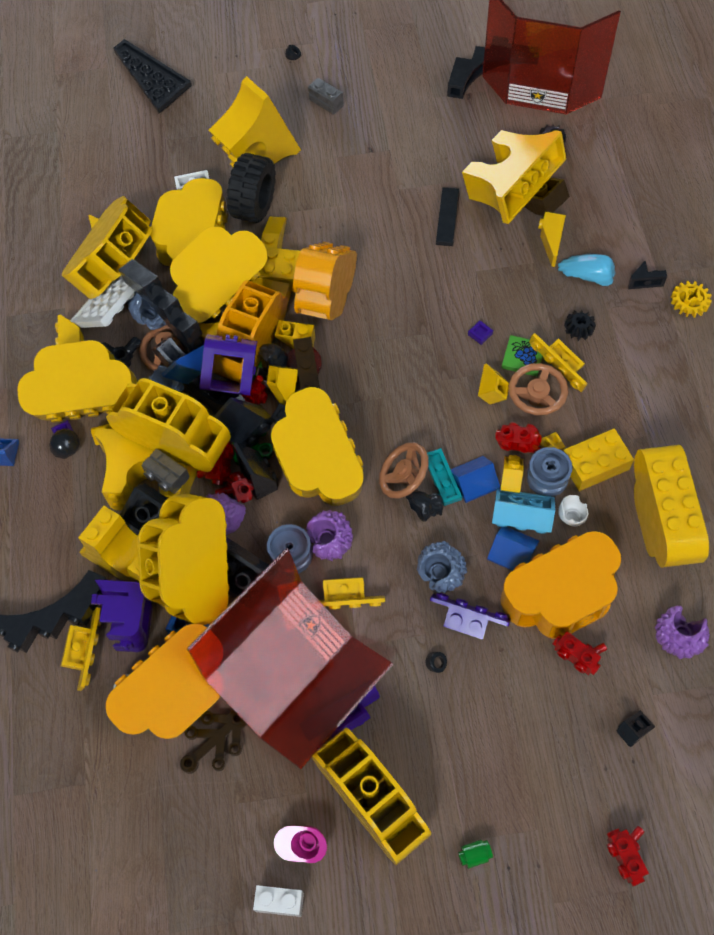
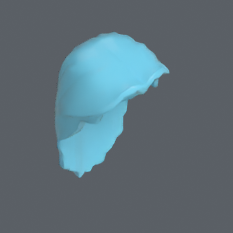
[558,254,615,286]

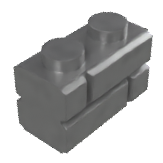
[308,78,344,114]
[142,449,190,494]

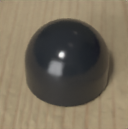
[285,45,301,60]
[425,652,447,673]

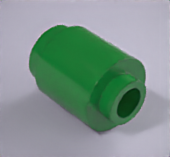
[458,840,493,869]

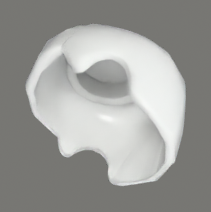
[558,495,589,527]

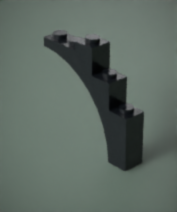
[447,35,541,99]
[119,259,204,354]
[152,337,245,415]
[0,570,107,653]

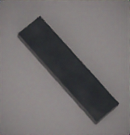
[436,187,459,246]

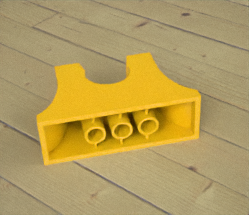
[209,76,301,167]
[462,130,566,224]
[94,428,199,511]
[78,506,165,608]

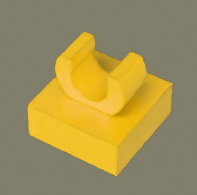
[540,432,566,451]

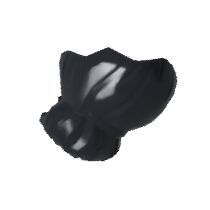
[259,343,288,372]
[406,490,443,522]

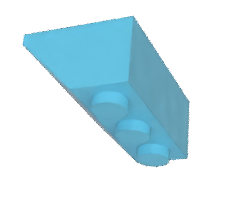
[492,488,555,534]

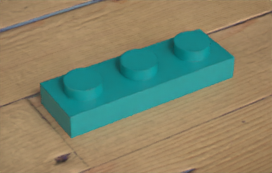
[427,448,462,506]

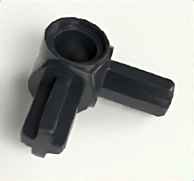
[101,337,142,368]

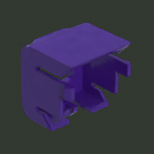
[200,334,257,396]
[91,580,153,652]

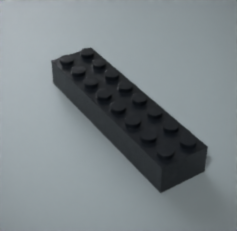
[120,483,276,609]

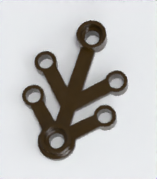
[180,708,248,774]

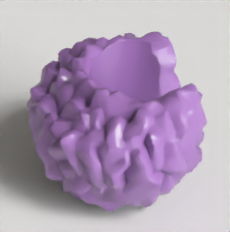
[206,493,246,535]
[306,510,353,561]
[654,605,710,659]

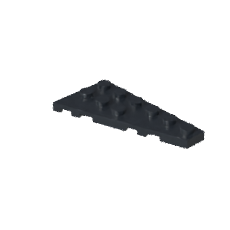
[114,39,192,113]

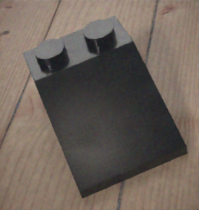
[214,397,274,448]
[233,442,279,500]

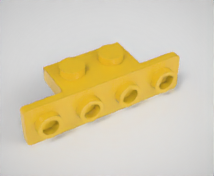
[529,333,587,392]
[304,577,385,611]
[61,607,101,691]

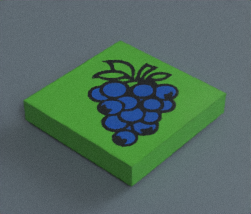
[502,335,543,376]

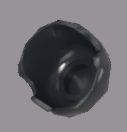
[49,429,80,459]

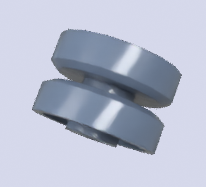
[527,447,572,497]
[267,524,313,575]

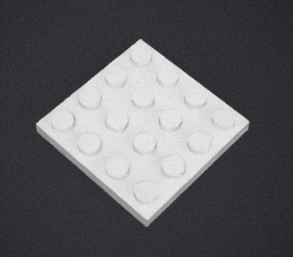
[70,276,135,328]

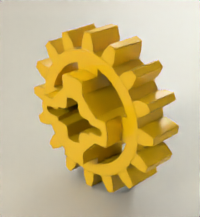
[671,281,712,318]

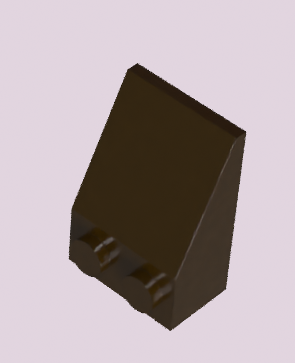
[524,177,570,216]

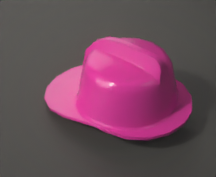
[274,826,327,863]

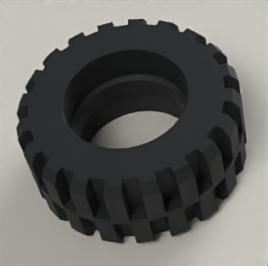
[226,153,276,223]

